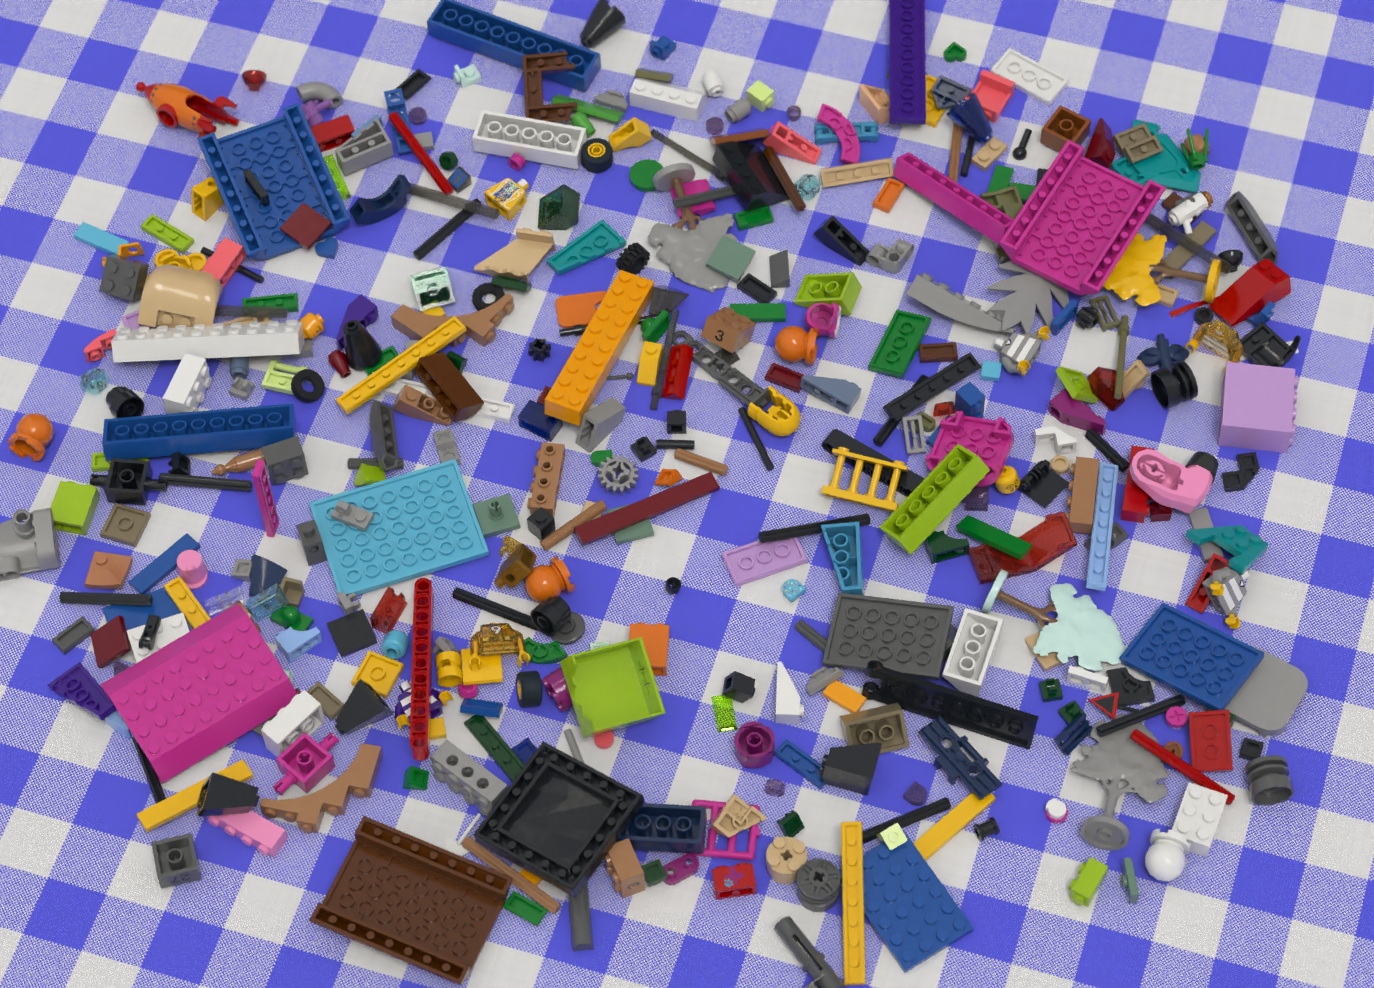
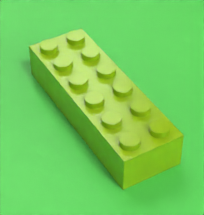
[879,444,990,554]

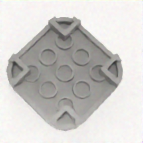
[1225,647,1308,738]

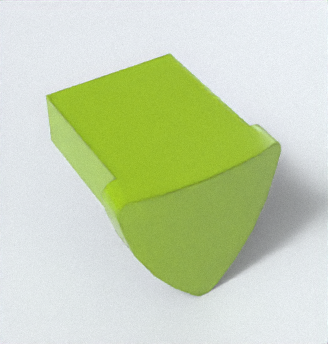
[354,463,386,486]

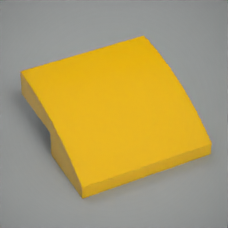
[461,647,503,685]

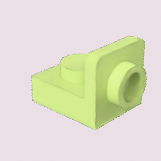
[877,823,907,850]

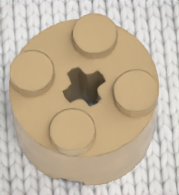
[766,837,807,884]

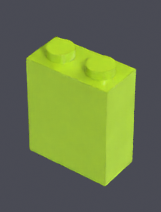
[51,481,100,536]

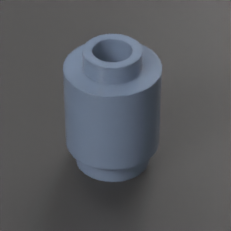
[229,356,249,379]

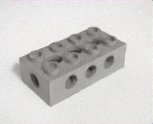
[431,739,508,817]

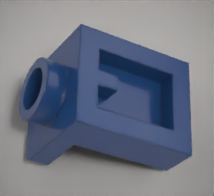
[650,35,677,61]

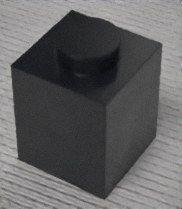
[527,507,556,541]
[722,671,755,703]

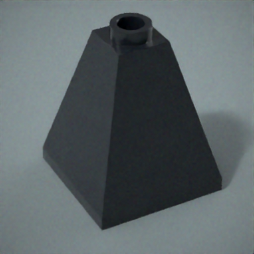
[335,679,394,735]

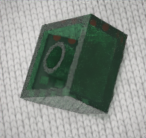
[538,184,580,230]
[410,266,455,311]

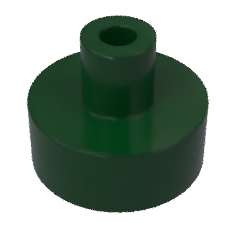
[439,151,458,170]

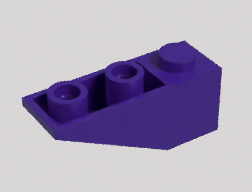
[336,294,379,350]

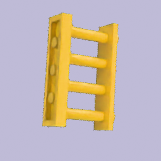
[821,447,909,512]

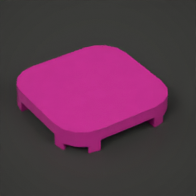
[926,411,1014,487]

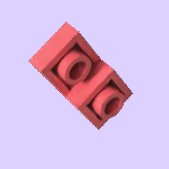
[84,329,117,363]

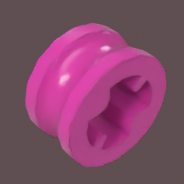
[508,153,526,171]

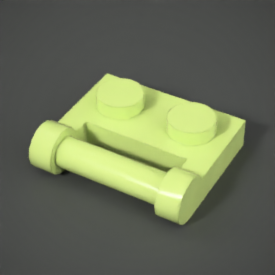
[262,359,308,395]

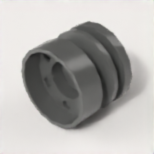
[1245,755,1294,805]
[797,858,840,912]

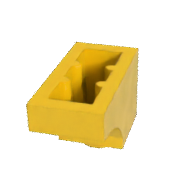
[608,117,652,152]

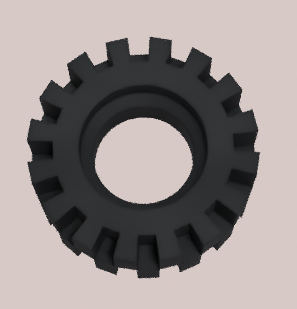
[616,242,650,275]

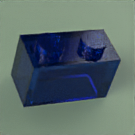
[518,400,563,442]

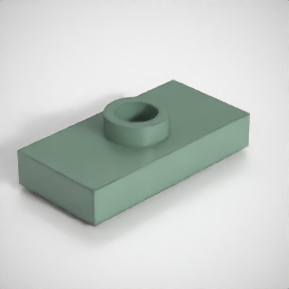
[1121,857,1139,904]

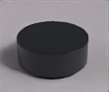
[1194,307,1213,326]

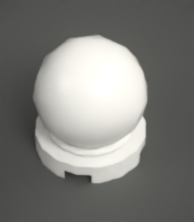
[1145,829,1192,881]

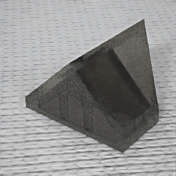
[649,285,689,315]

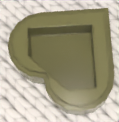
[914,410,936,433]

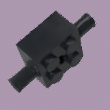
[90,458,168,505]

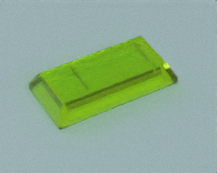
[711,695,737,732]

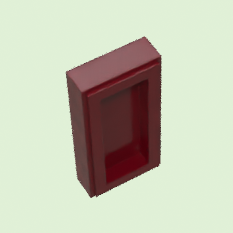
[765,363,804,393]

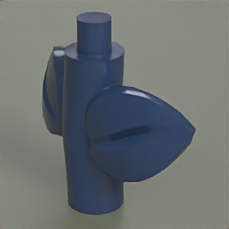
[1137,334,1190,369]

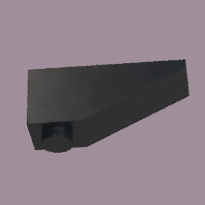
[813,215,870,266]

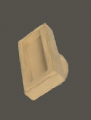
[1112,360,1150,399]

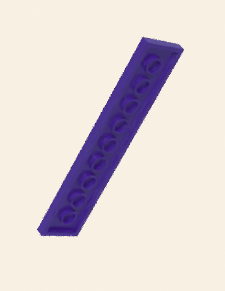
[889,0,926,125]

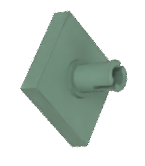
[473,493,521,539]

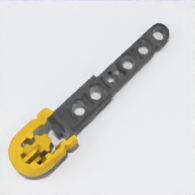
[672,330,801,437]

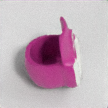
[804,302,842,338]

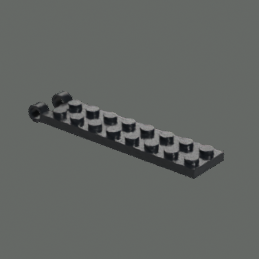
[862,660,1039,750]

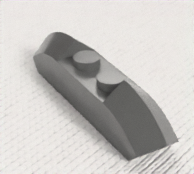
[1226,191,1278,264]
[370,400,399,471]

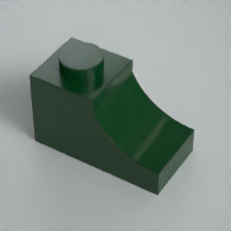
[924,530,970,564]

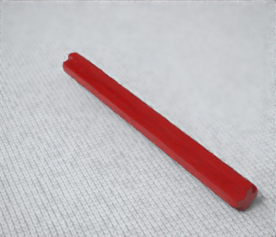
[389,112,454,196]
[1130,729,1235,805]

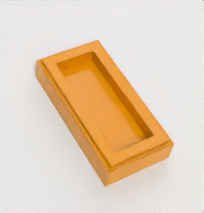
[822,680,867,713]

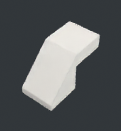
[1033,426,1077,455]

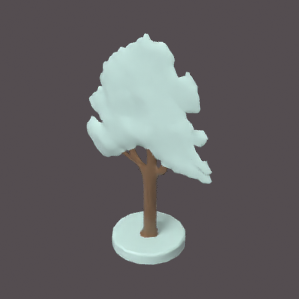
[981,569,1125,671]

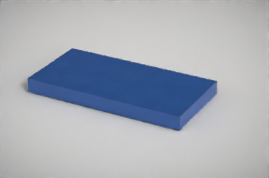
[102,587,181,638]

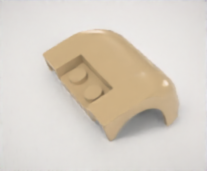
[137,264,223,328]

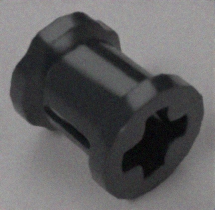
[973,817,1000,841]

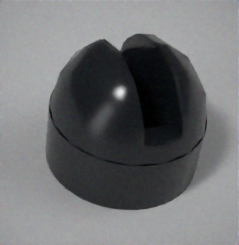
[665,577,682,594]

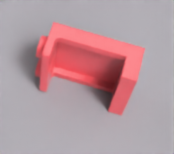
[963,69,1015,123]

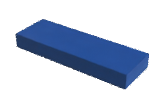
[774,739,826,790]

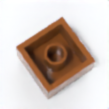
[1040,105,1091,152]

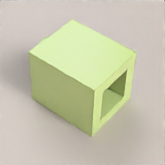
[746,80,774,112]

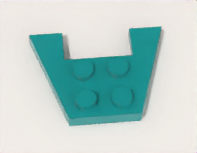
[1185,525,1268,575]

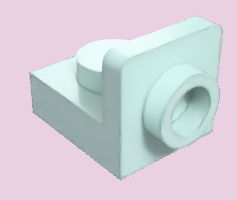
[453,64,482,89]

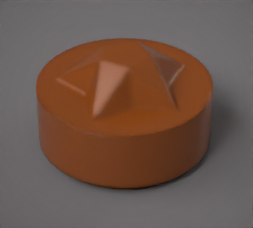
[1164,741,1183,759]

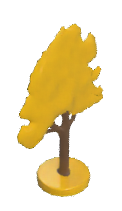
[1103,232,1221,306]

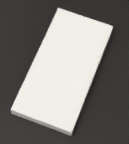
[990,48,1069,106]

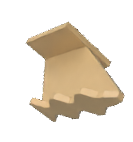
[474,228,556,282]

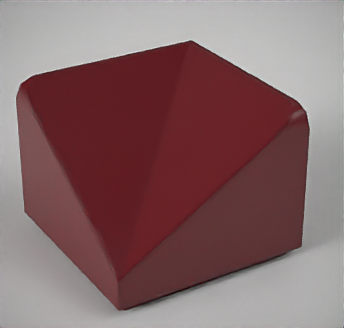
[1148,502,1172,522]

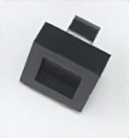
[630,436,657,462]
[168,452,190,475]

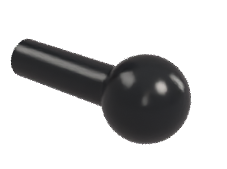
[1012,128,1032,160]

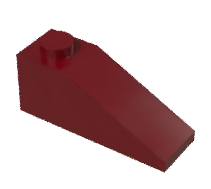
[1084,118,1116,168]

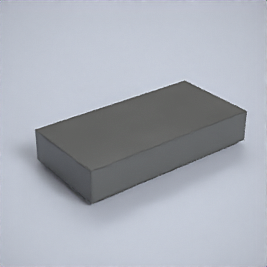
[52,616,95,655]

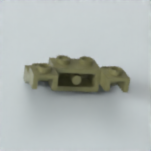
[979,186,1023,264]

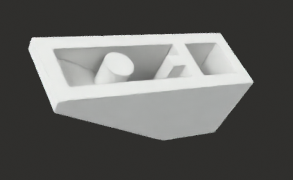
[776,661,804,724]

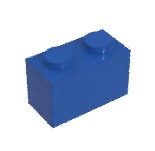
[954,382,985,418]

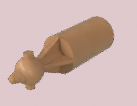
[211,449,264,476]

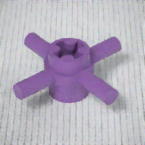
[301,99,333,127]

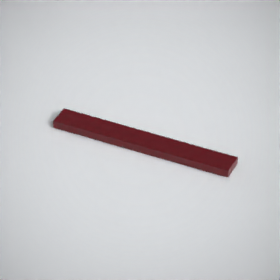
[574,472,720,546]

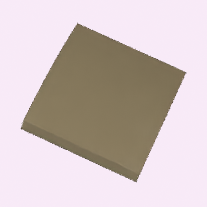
[1112,123,1163,164]

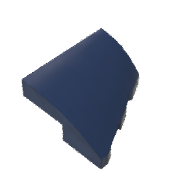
[249,554,288,605]

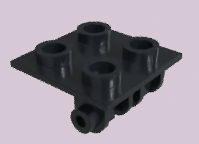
[1018,460,1069,508]

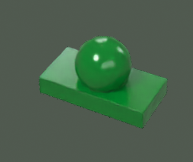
[641,310,672,343]
[270,603,314,631]

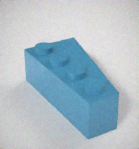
[821,522,864,595]

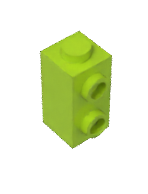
[1069,857,1108,907]

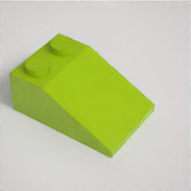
[794,272,862,315]

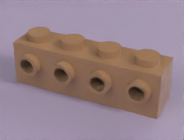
[527,442,566,517]
[1065,456,1099,534]

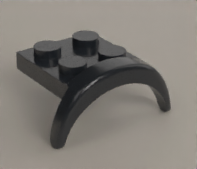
[1235,322,1301,367]

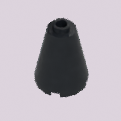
[580,0,626,48]
[343,320,382,370]

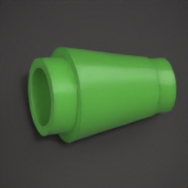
[570,111,596,138]

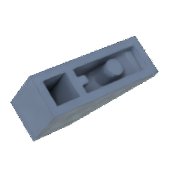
[800,375,862,414]

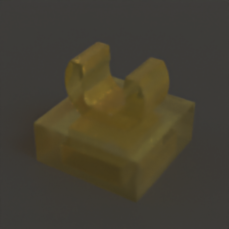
[500,535,522,557]

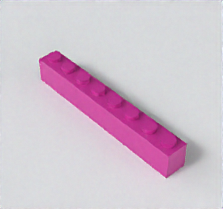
[893,152,1014,245]

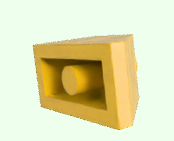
[637,341,663,387]

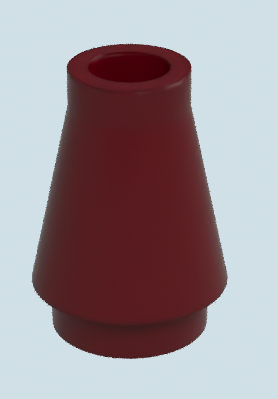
[328,350,351,378]

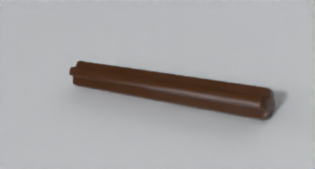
[763,146,806,212]

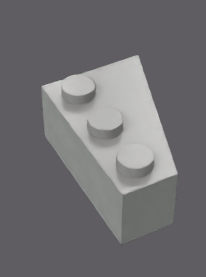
[335,117,394,176]

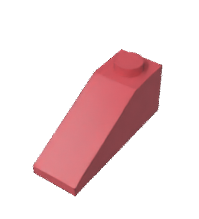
[762,121,822,165]

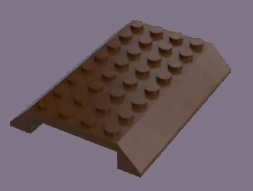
[309,816,513,986]

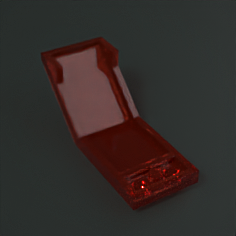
[967,511,1077,584]

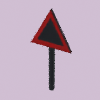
[1088,692,1139,720]

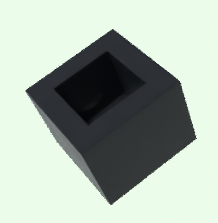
[667,410,687,434]

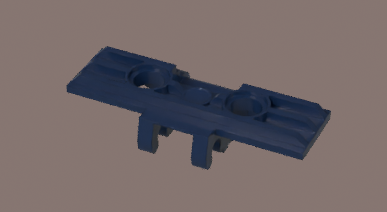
[918,716,1002,801]

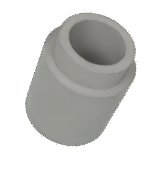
[724,98,752,124]

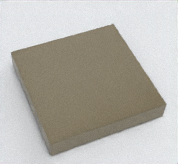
[100,503,151,547]

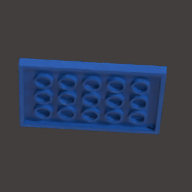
[1119,603,1264,711]
[838,830,974,973]

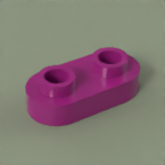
[663,854,699,885]

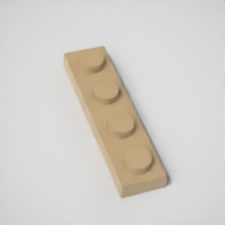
[820,157,894,187]

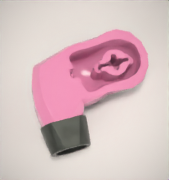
[1129,449,1219,513]

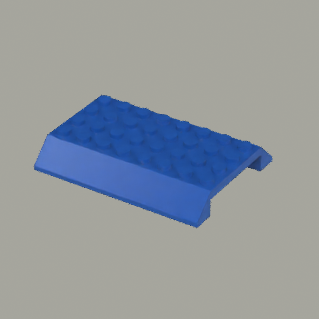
[197,103,351,260]

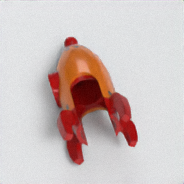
[136,82,239,138]

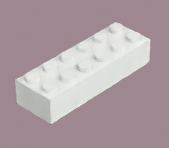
[472,110,587,169]

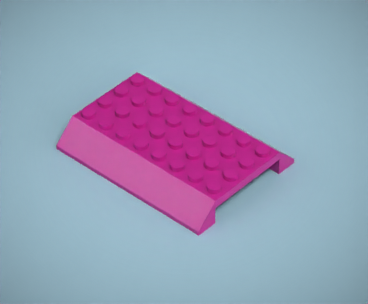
[999,140,1166,295]
[100,603,297,784]

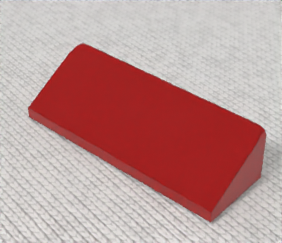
[662,343,694,399]

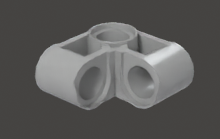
[866,239,914,274]

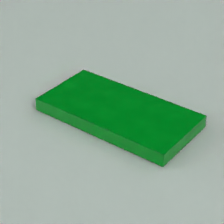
[868,310,932,378]

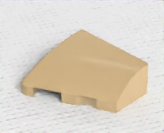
[709,794,766,838]

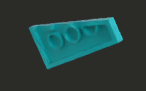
[547,220,626,275]

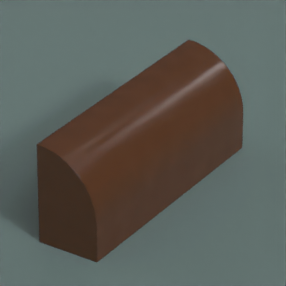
[415,352,484,422]

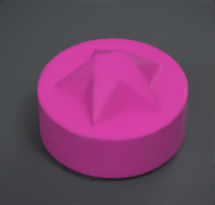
[458,683,478,698]

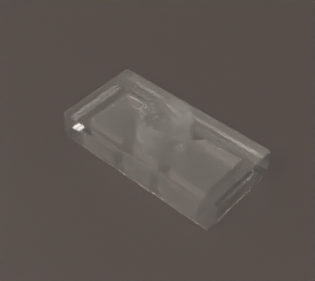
[204,586,245,616]

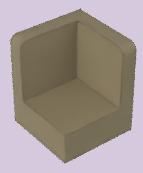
[278,577,305,609]

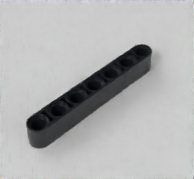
[822,429,925,497]

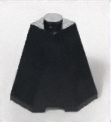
[197,772,259,817]

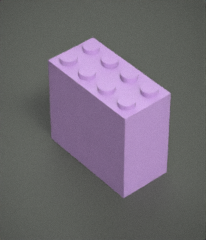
[1218,362,1298,453]

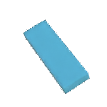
[73,222,129,255]

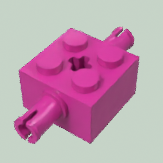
[273,732,339,796]

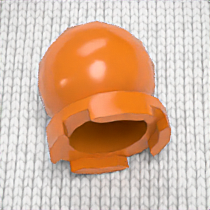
[774,325,819,366]
[7,413,54,462]
[525,556,575,603]

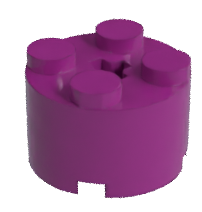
[541,667,573,713]
[734,721,775,768]

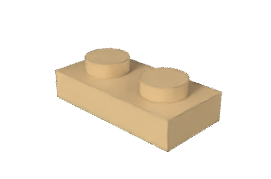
[971,136,1008,172]

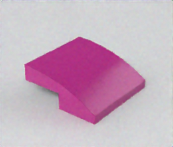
[670,179,717,219]

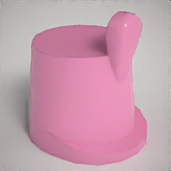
[177,550,208,590]

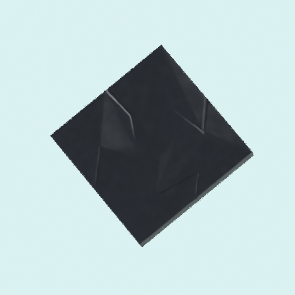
[473,741,645,898]

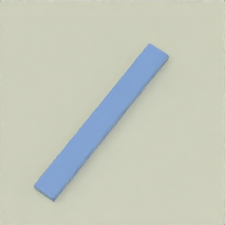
[1086,462,1118,591]

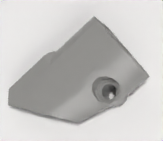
[0,508,61,581]

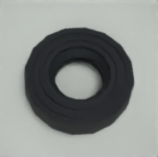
[472,283,505,311]
[291,369,325,403]

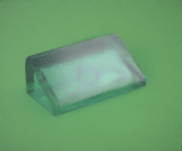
[246,583,289,621]

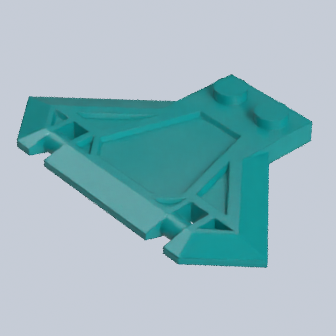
[1110,119,1201,193]

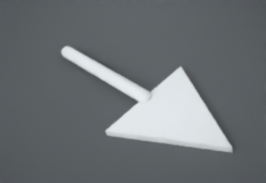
[445,813,481,857]

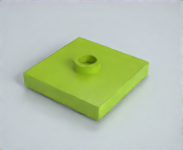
[1055,366,1099,404]

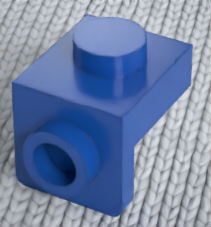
[1247,301,1276,326]

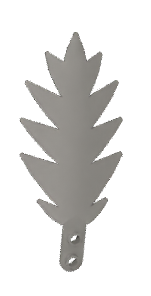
[987,261,1069,333]

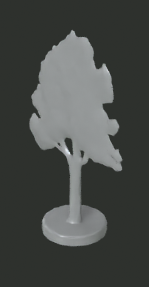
[1071,714,1169,851]

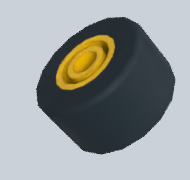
[581,138,613,173]
[516,671,542,708]

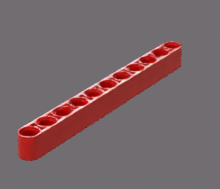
[410,578,434,761]

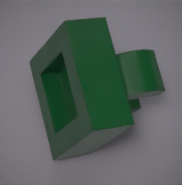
[446,351,467,374]
[1039,678,1063,702]
[1058,700,1086,726]
[777,810,805,838]
[641,859,668,887]

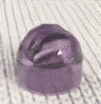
[787,105,801,121]

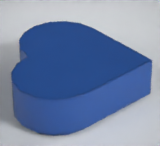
[315,237,338,259]

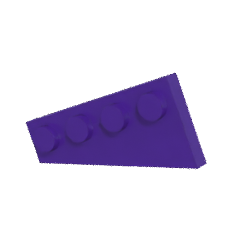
[48,662,117,720]

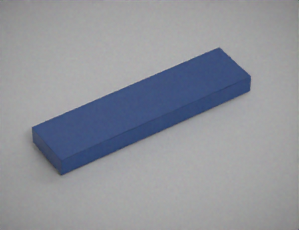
[129,533,200,594]

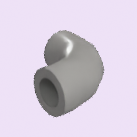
[296,82,343,109]

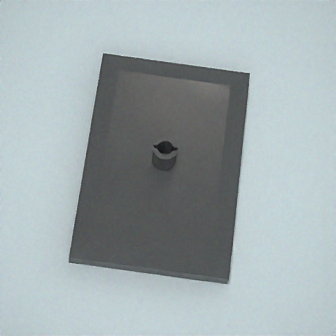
[822,592,954,680]

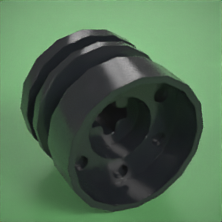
[1150,361,1198,409]

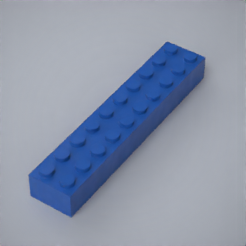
[427,0,601,92]
[102,403,296,461]

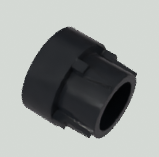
[106,386,144,418]
[530,596,571,637]

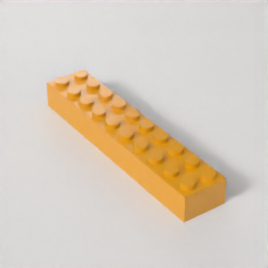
[544,270,654,426]

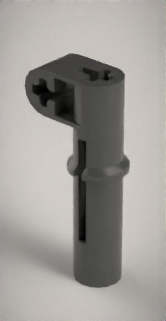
[774,916,846,988]

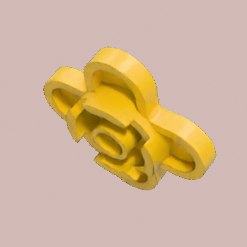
[145,249,207,282]

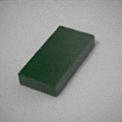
[491,275,532,292]

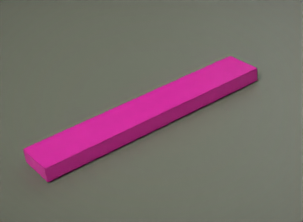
[252,460,279,538]

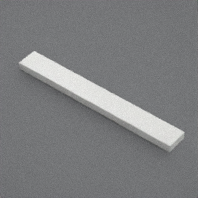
[372,372,516,423]

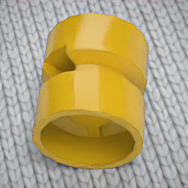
[435,651,463,688]

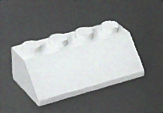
[629,77,708,122]
[942,608,1003,697]

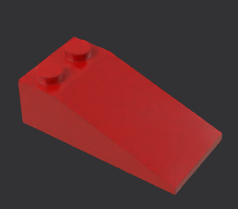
[1209,258,1291,327]

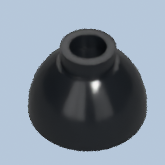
[1217,250,1243,272]

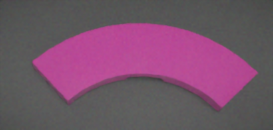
[817,103,860,164]

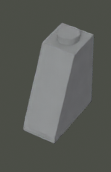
[575,397,626,453]

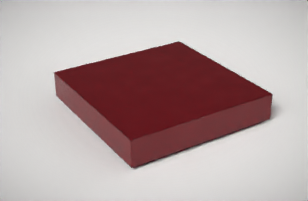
[280,203,332,250]
[90,615,131,669]

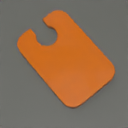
[555,291,607,328]

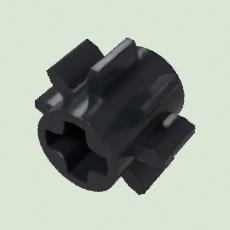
[1076,306,1099,329]
[528,338,551,362]

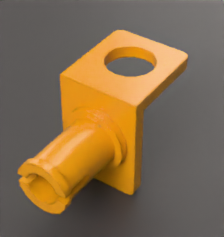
[102,242,144,267]

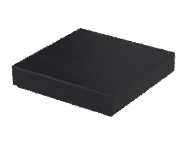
[327,609,378,658]

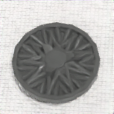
[551,612,585,644]

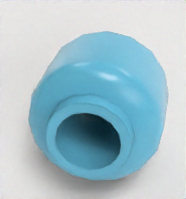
[381,630,410,659]

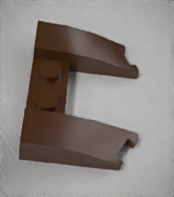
[523,51,578,123]

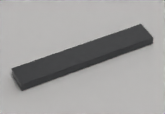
[883,352,982,423]

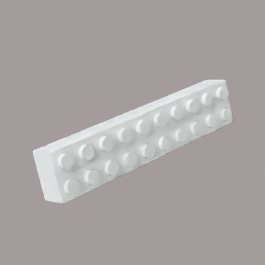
[111,320,305,362]

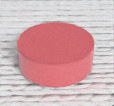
[594,731,614,749]

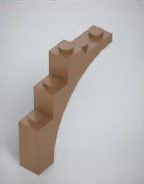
[391,293,514,348]
[260,743,383,833]

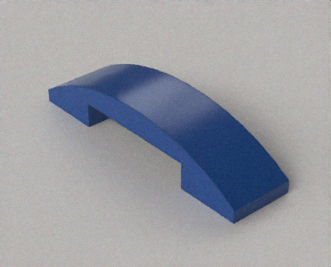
[384,88,413,154]

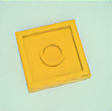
[351,650,404,699]

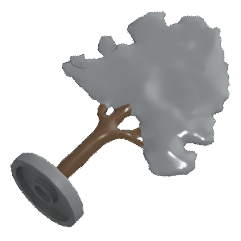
[648,163,737,293]

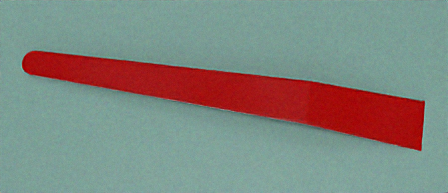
[1169,296,1219,318]

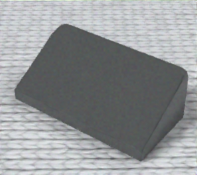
[769,250,790,288]

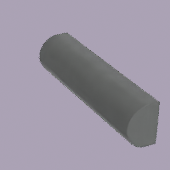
[568,881,594,951]

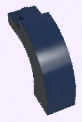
[349,174,412,224]

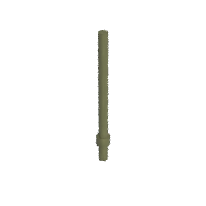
[1114,315,1130,399]

